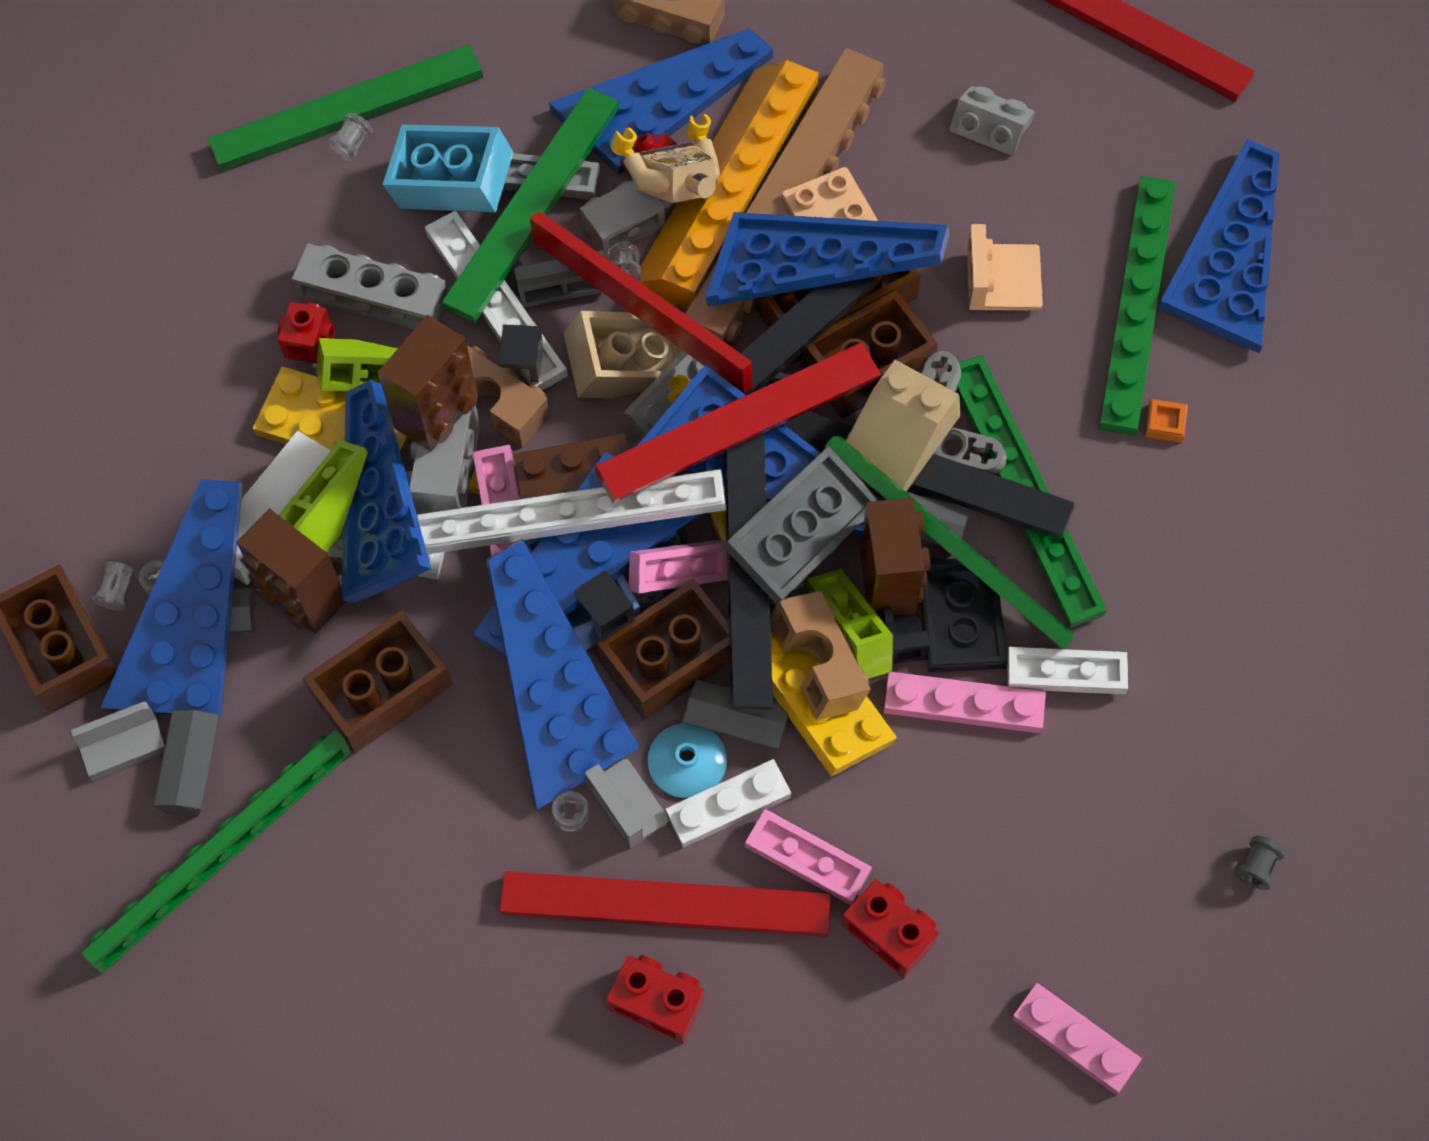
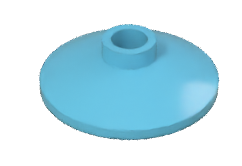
[647,722,727,799]

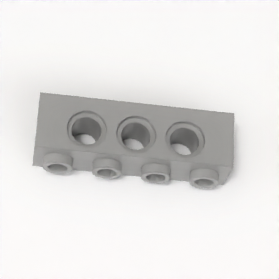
[292,243,448,330]

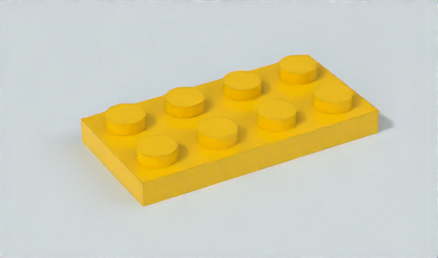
[252,366,410,457]
[771,631,897,777]

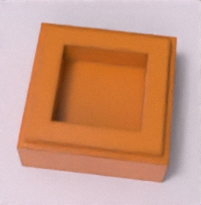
[1144,399,1188,443]

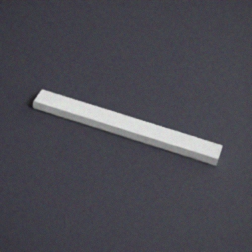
[417,469,726,554]

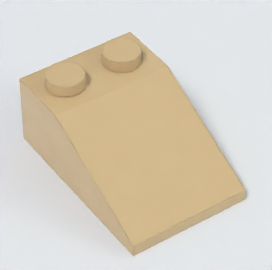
[563,311,683,398]
[846,360,960,491]

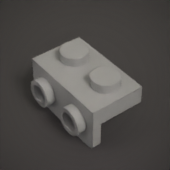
[950,86,1035,156]

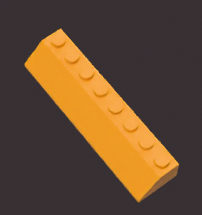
[634,60,819,311]

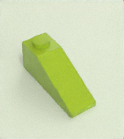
[316,338,398,391]
[279,440,368,553]
[806,569,893,679]

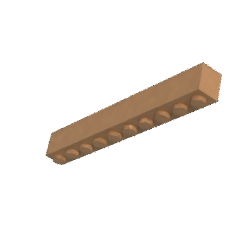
[685,48,886,344]

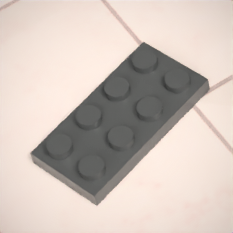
[723,446,879,604]

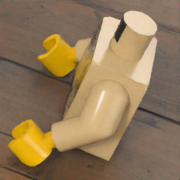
[610,114,720,203]

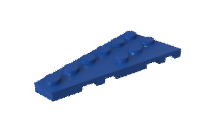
[549,28,773,175]
[1158,139,1280,353]
[705,212,949,307]
[638,364,882,537]
[342,380,431,604]
[473,452,703,658]
[100,479,243,717]
[486,540,640,810]

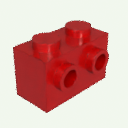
[841,878,939,979]
[606,955,704,1044]

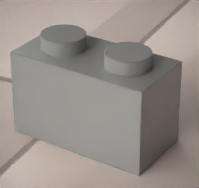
[580,180,665,258]

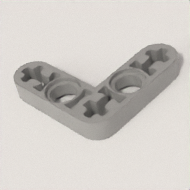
[922,351,1007,474]

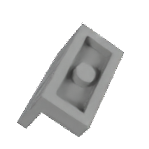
[69,702,166,781]
[585,759,669,849]

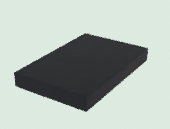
[922,556,1008,673]

